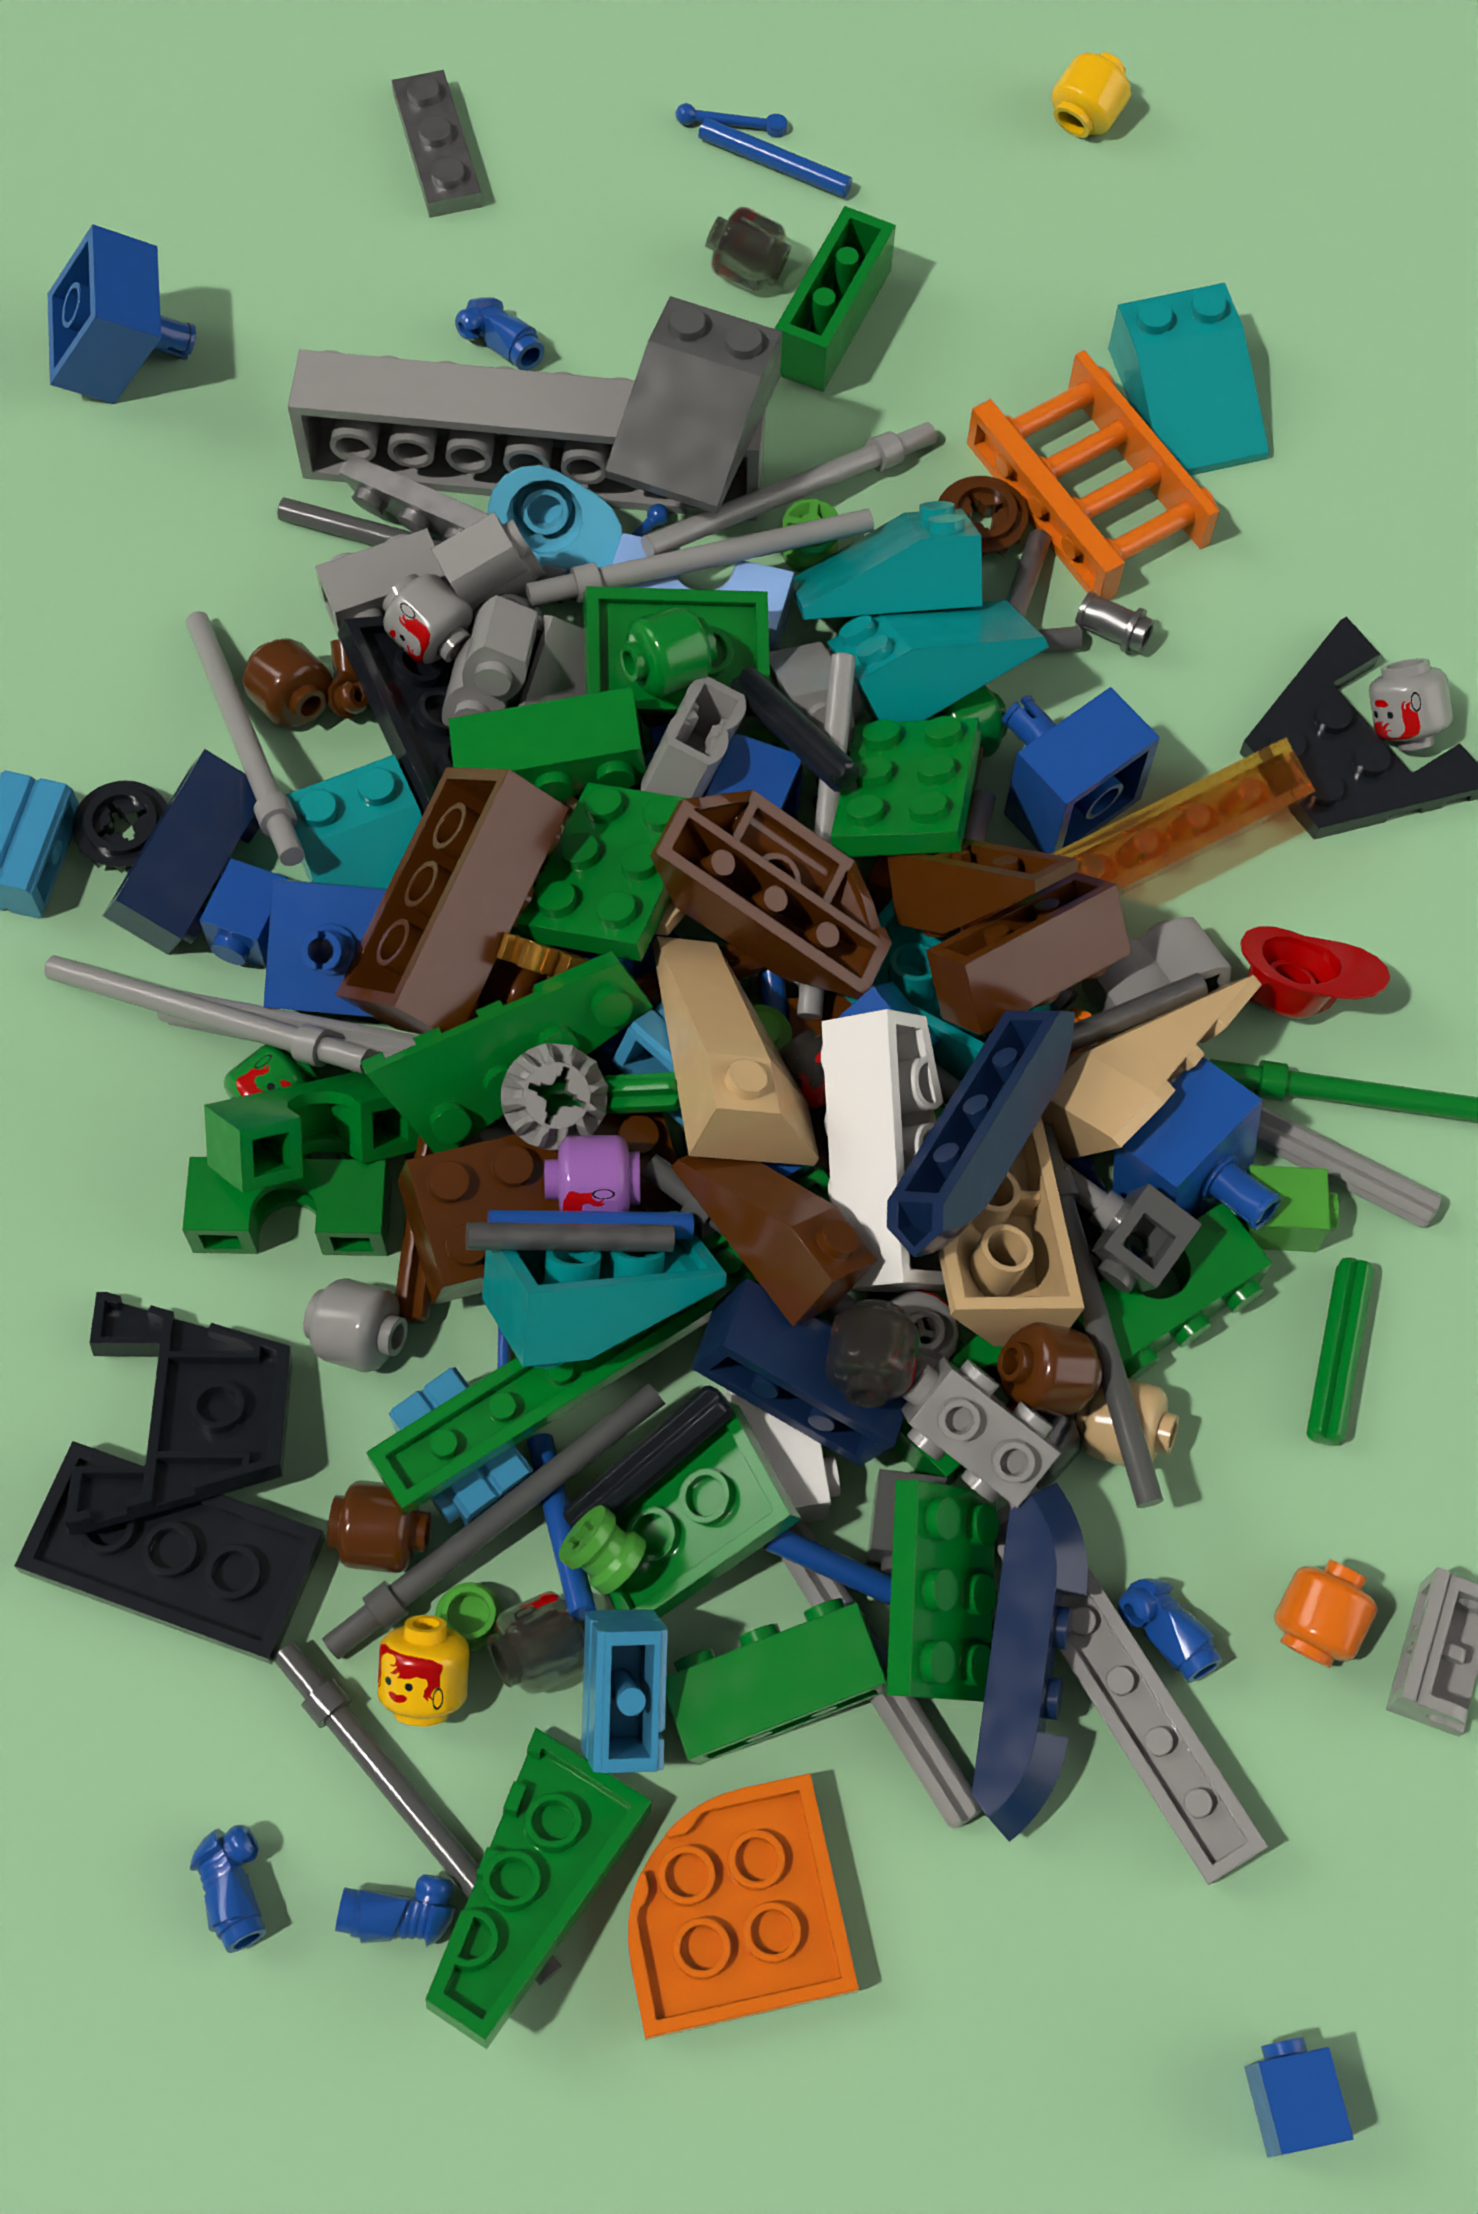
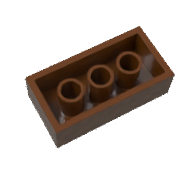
[335,767,569,1035]
[397,1112,695,1305]

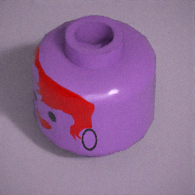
[544,1135,641,1212]

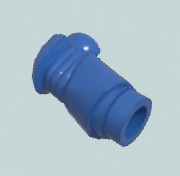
[455,297,544,371]
[1118,1578,1222,1683]
[190,1825,267,1953]
[335,1874,457,1947]

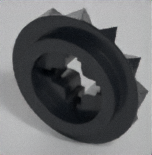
[72,780,167,873]

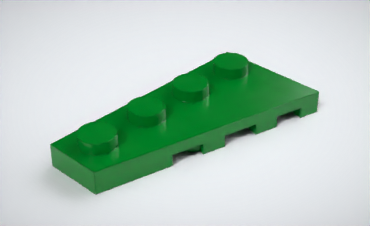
[360,951,653,1153]
[425,1728,652,2049]

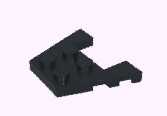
[1240,616,1478,840]
[65,1292,293,1535]

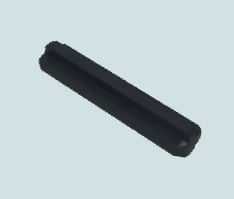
[730,667,859,792]
[563,1385,734,1529]

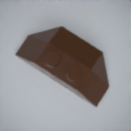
[650,789,892,999]

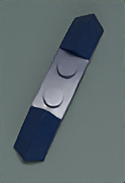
[887,1011,1075,1257]
[971,1482,1088,1842]

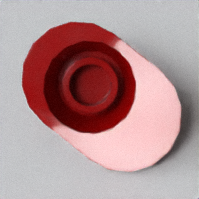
[1240,926,1390,1019]

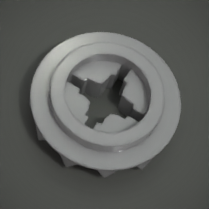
[501,1043,608,1150]

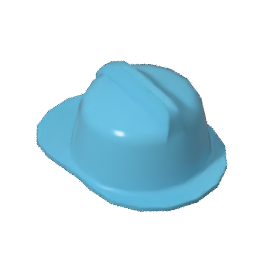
[488,465,622,569]

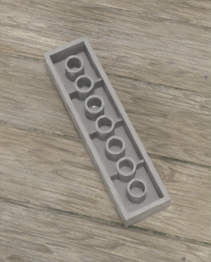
[288,349,766,521]

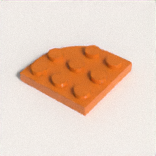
[628,1773,859,2041]

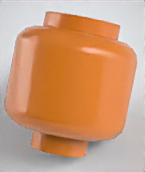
[1274,1559,1378,1668]

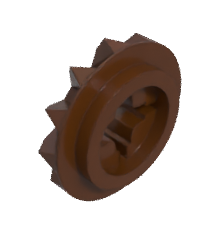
[938,476,1028,558]

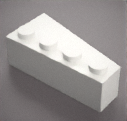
[821,1009,946,1293]

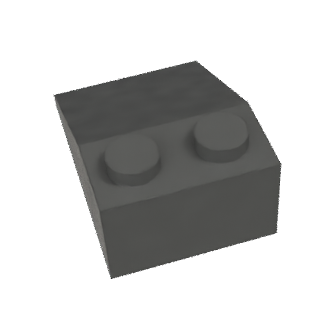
[605,296,782,514]

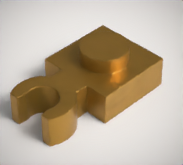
[496,932,589,979]

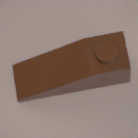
[887,838,1078,937]
[671,1155,877,1327]

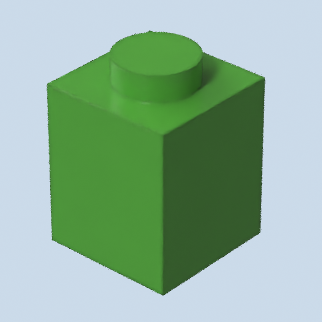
[1238,1165,1339,1252]

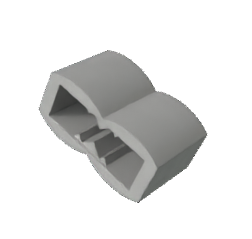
[431,512,546,613]
[442,595,538,726]
[641,676,746,798]
[1082,917,1232,1035]

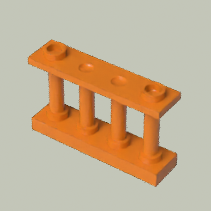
[967,350,1219,600]

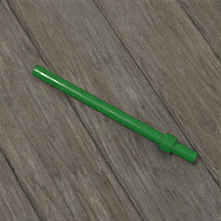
[1210,1059,1478,1122]

